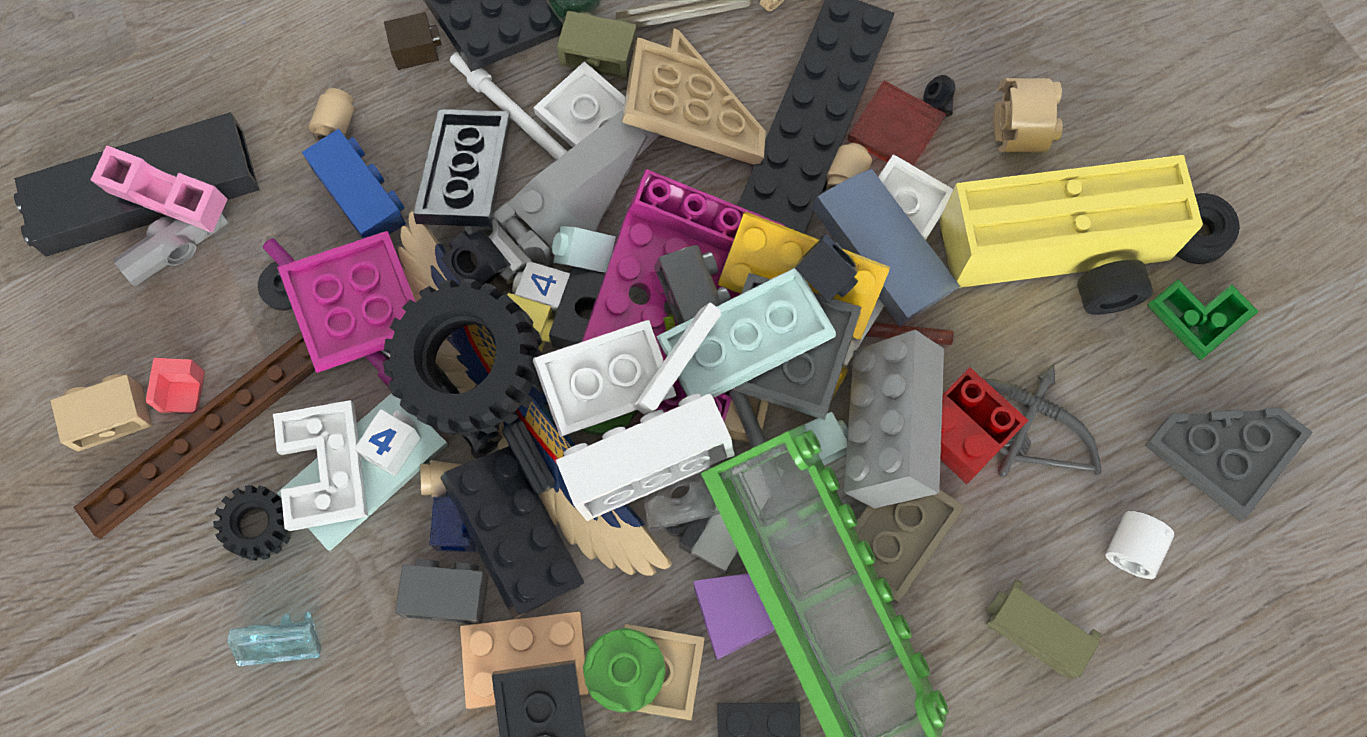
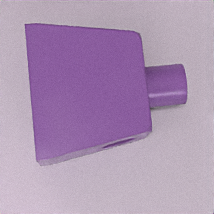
[694,574,791,660]

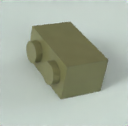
[557,11,637,80]

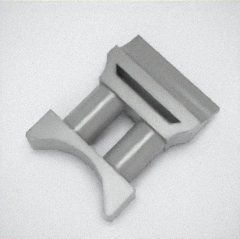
[493,202,554,267]

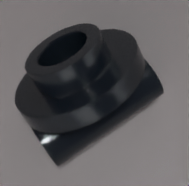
[923,75,955,117]

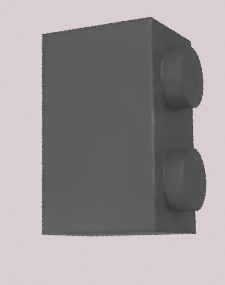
[395,559,488,624]

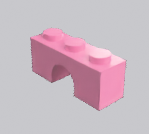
[91,146,228,233]

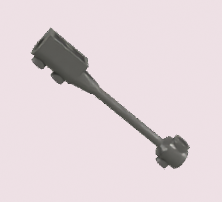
[654,245,821,550]

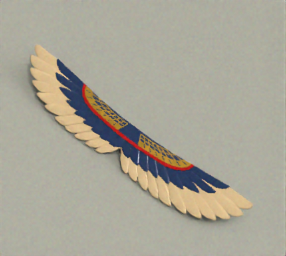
[398,211,672,576]

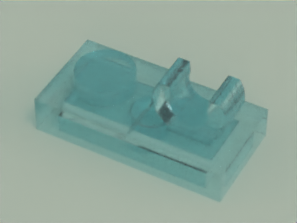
[227,612,321,667]

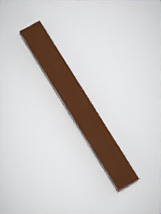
[73,331,316,539]

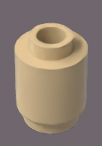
[308,88,354,141]
[826,143,873,190]

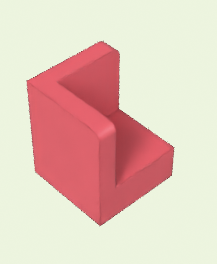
[146,358,205,414]

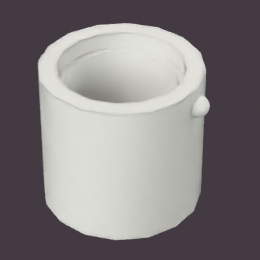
[1105,511,1175,579]

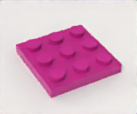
[277,231,416,373]

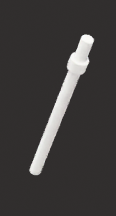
[450,52,568,160]

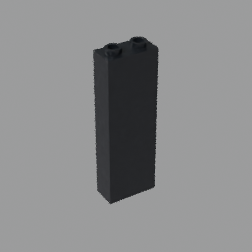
[14,112,259,257]

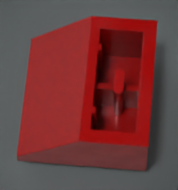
[940,367,1029,485]

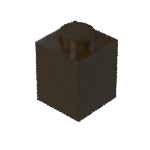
[384,12,442,70]

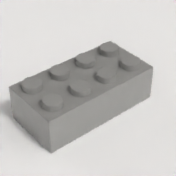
[844,330,944,508]

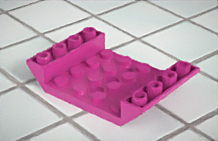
[581,169,785,423]

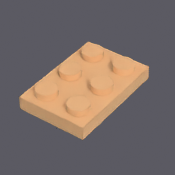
[460,612,589,709]

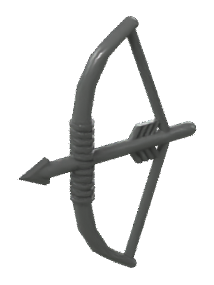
[984,364,1102,477]

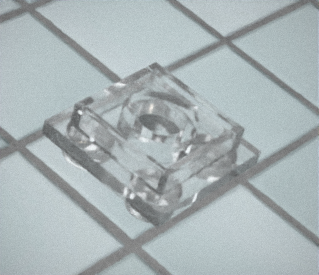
[643,467,720,532]

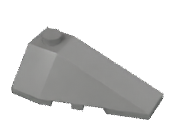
[508,111,647,248]

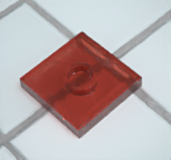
[847,80,946,166]

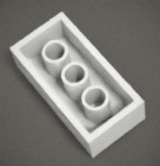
[556,393,735,521]

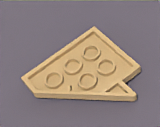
[622,28,766,165]

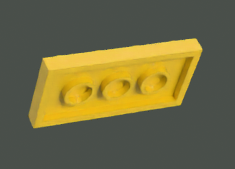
[718,212,890,340]

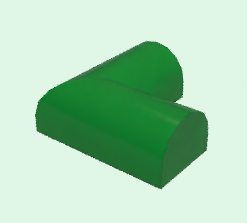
[1147,279,1259,360]

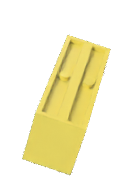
[939,155,1203,288]

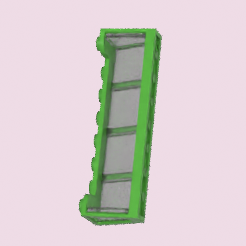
[701,424,949,737]

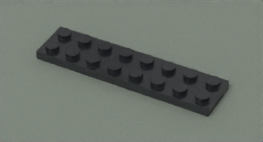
[737,0,895,234]

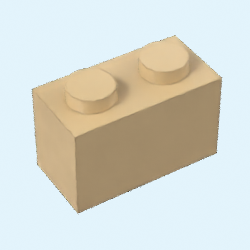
[50,374,152,452]

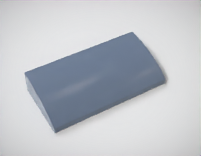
[812,169,960,327]

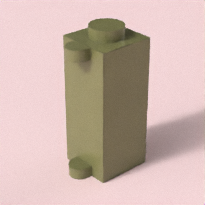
[985,579,1101,679]

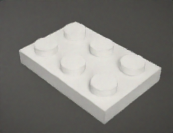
[534,62,660,157]
[533,320,676,437]

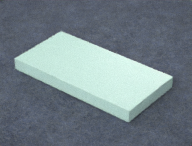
[656,268,836,398]
[277,393,448,551]

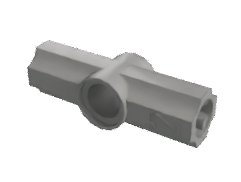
[113,213,229,287]

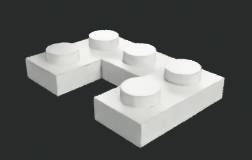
[273,400,368,531]

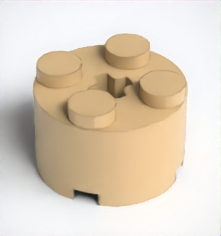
[993,78,1063,152]

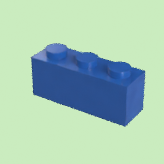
[302,129,406,239]

